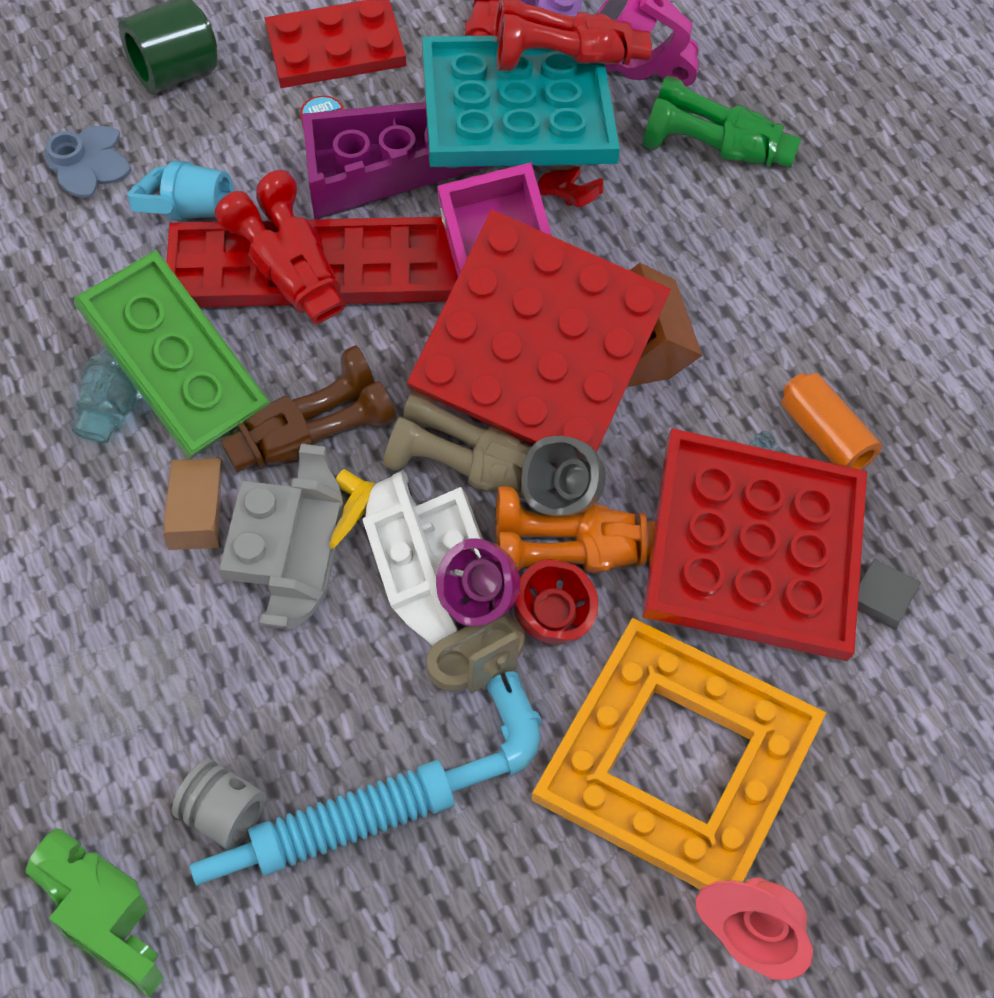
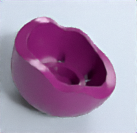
[436,538,520,626]

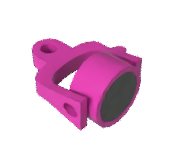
[597,0,699,87]

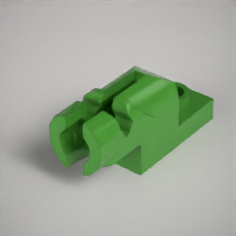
[25,828,164,998]

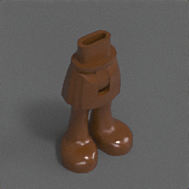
[220,345,396,473]

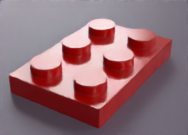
[264,0,407,89]

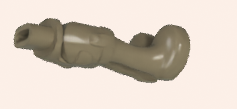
[383,390,560,499]

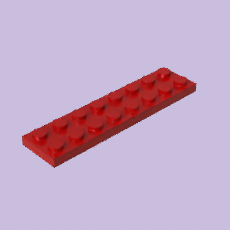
[166,217,458,307]

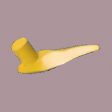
[329,469,376,549]

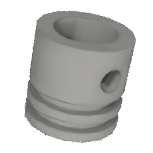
[171,758,267,850]

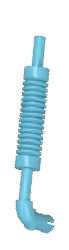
[189,671,542,886]

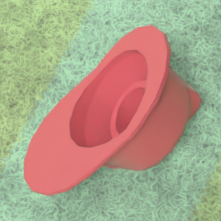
[695,877,813,980]

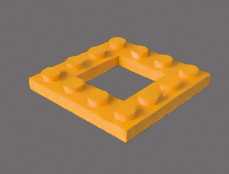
[532,617,827,890]

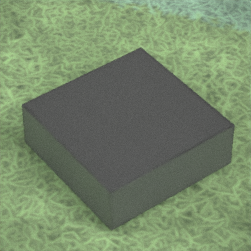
[858,559,921,630]

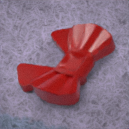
[538,167,604,207]

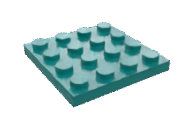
[422,36,620,168]

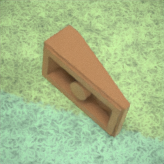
[163,458,222,550]

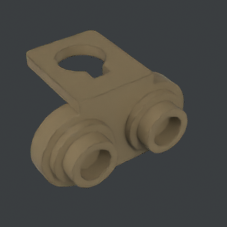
[426,615,525,694]

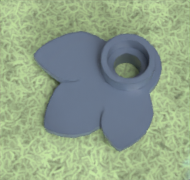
[44,126,131,198]

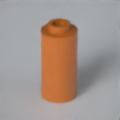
[781,373,882,470]

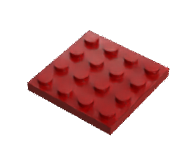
[407,209,671,457]
[642,428,867,661]

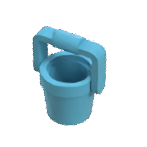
[127,160,234,221]

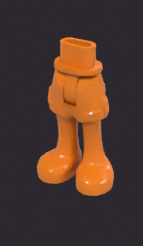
[495,486,655,573]

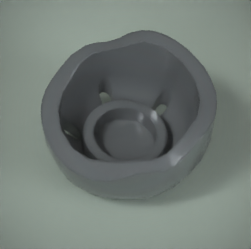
[521,436,606,517]

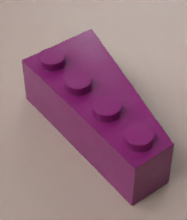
[302,102,488,219]

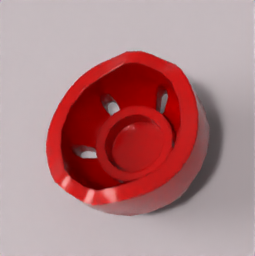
[514,559,598,644]

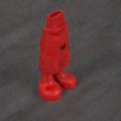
[214,170,346,324]

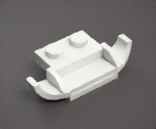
[362,470,483,646]

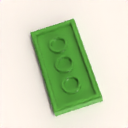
[74,250,270,459]

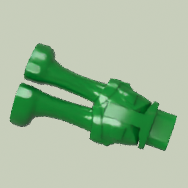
[642,75,801,168]

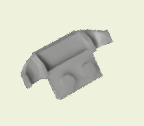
[219,444,344,630]

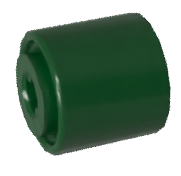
[118,0,218,95]

